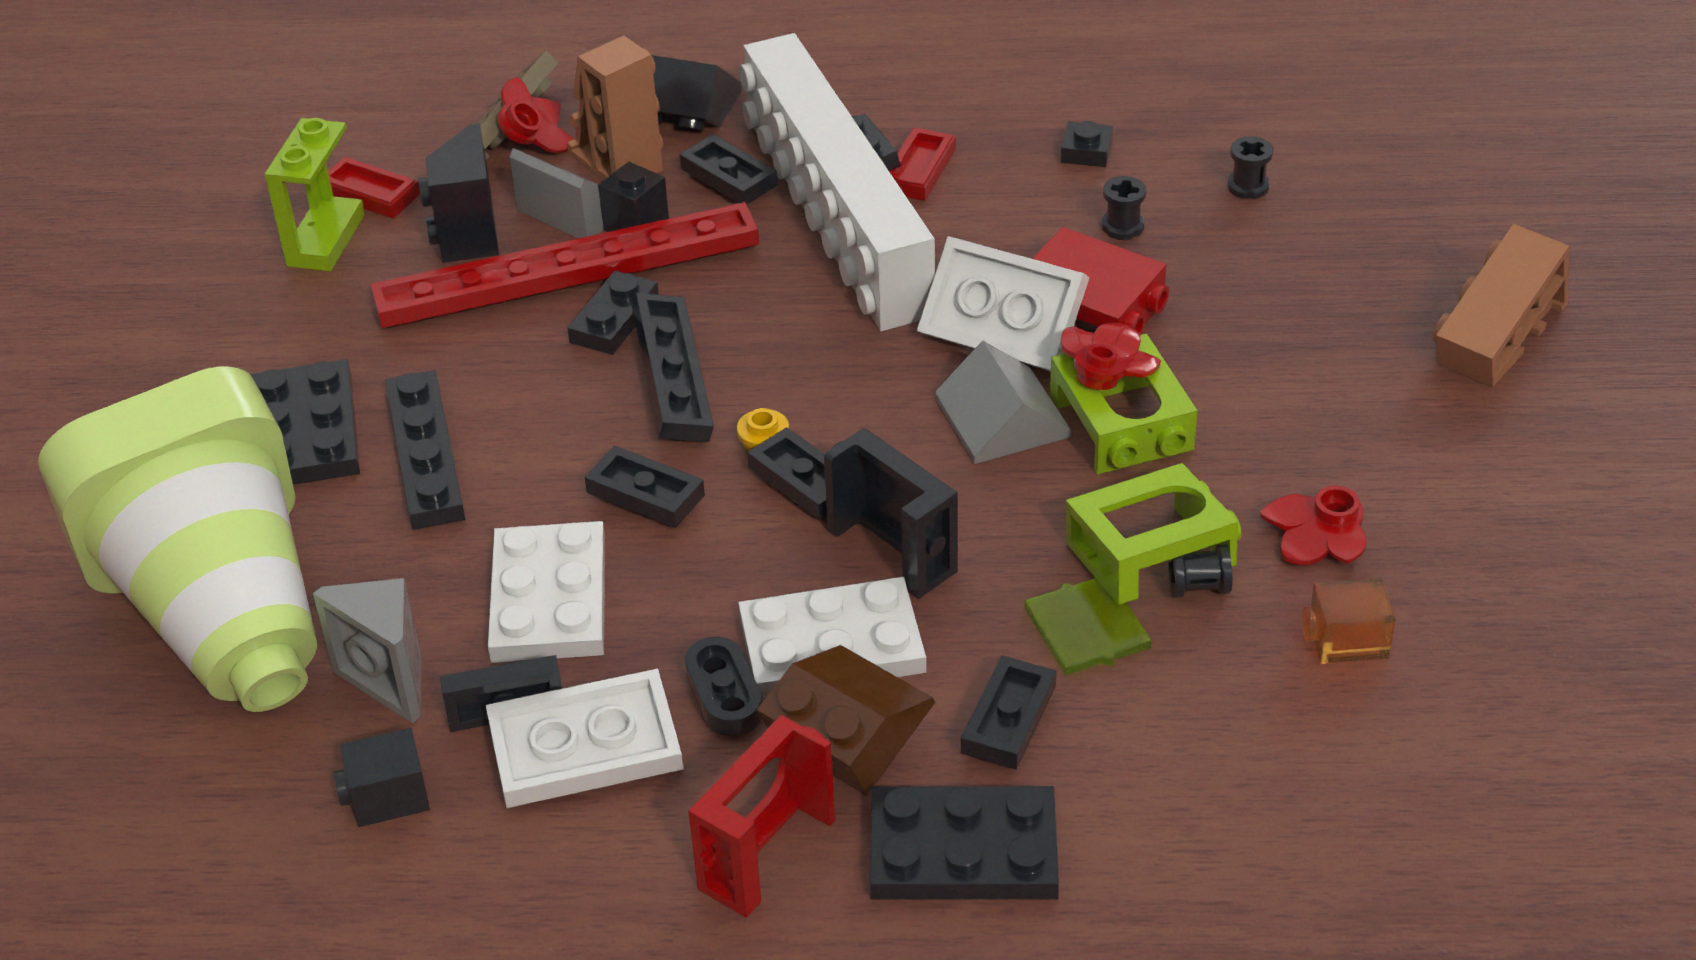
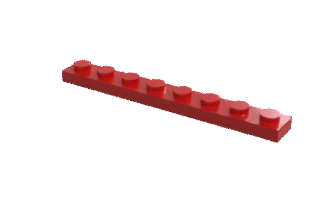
[370,202,759,328]

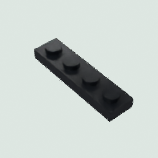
[632,293,714,442]
[385,370,466,530]

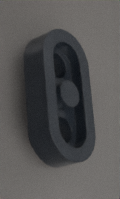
[685,637,762,736]

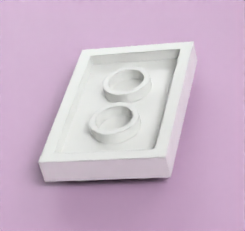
[917,236,1090,372]
[488,521,605,663]
[738,577,926,699]
[486,668,683,808]

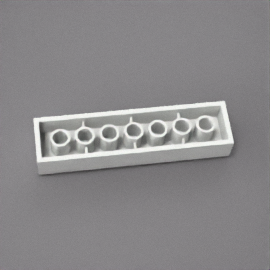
[739,33,935,332]

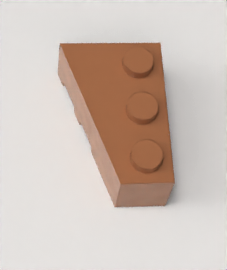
[567,35,663,180]
[1433,223,1569,387]

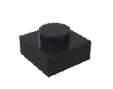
[1061,121,1113,167]

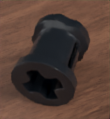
[1228,136,1273,199]
[1102,176,1146,240]
[1168,544,1233,598]

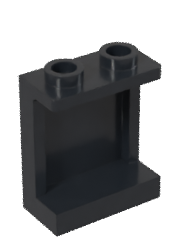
[824,428,958,599]

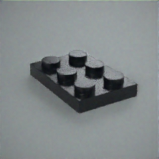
[250,359,360,485]
[870,786,1059,900]

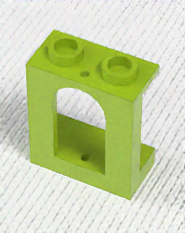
[265,118,365,272]
[1050,334,1198,475]
[1066,463,1241,605]

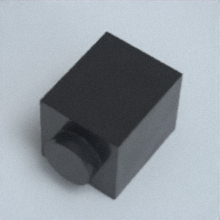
[598,161,669,232]
[333,728,430,827]

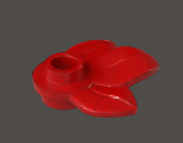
[498,77,574,153]
[1060,323,1161,390]
[1260,485,1367,565]

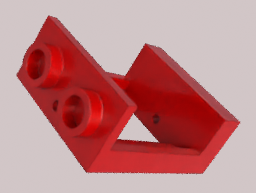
[688,715,835,918]

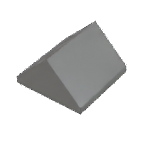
[509,148,604,238]
[935,340,1071,464]
[313,578,422,724]

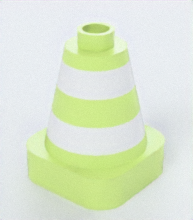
[38,366,317,712]

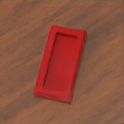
[889,127,956,201]
[328,157,420,219]

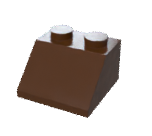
[757,645,935,796]

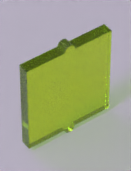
[1024,578,1152,675]

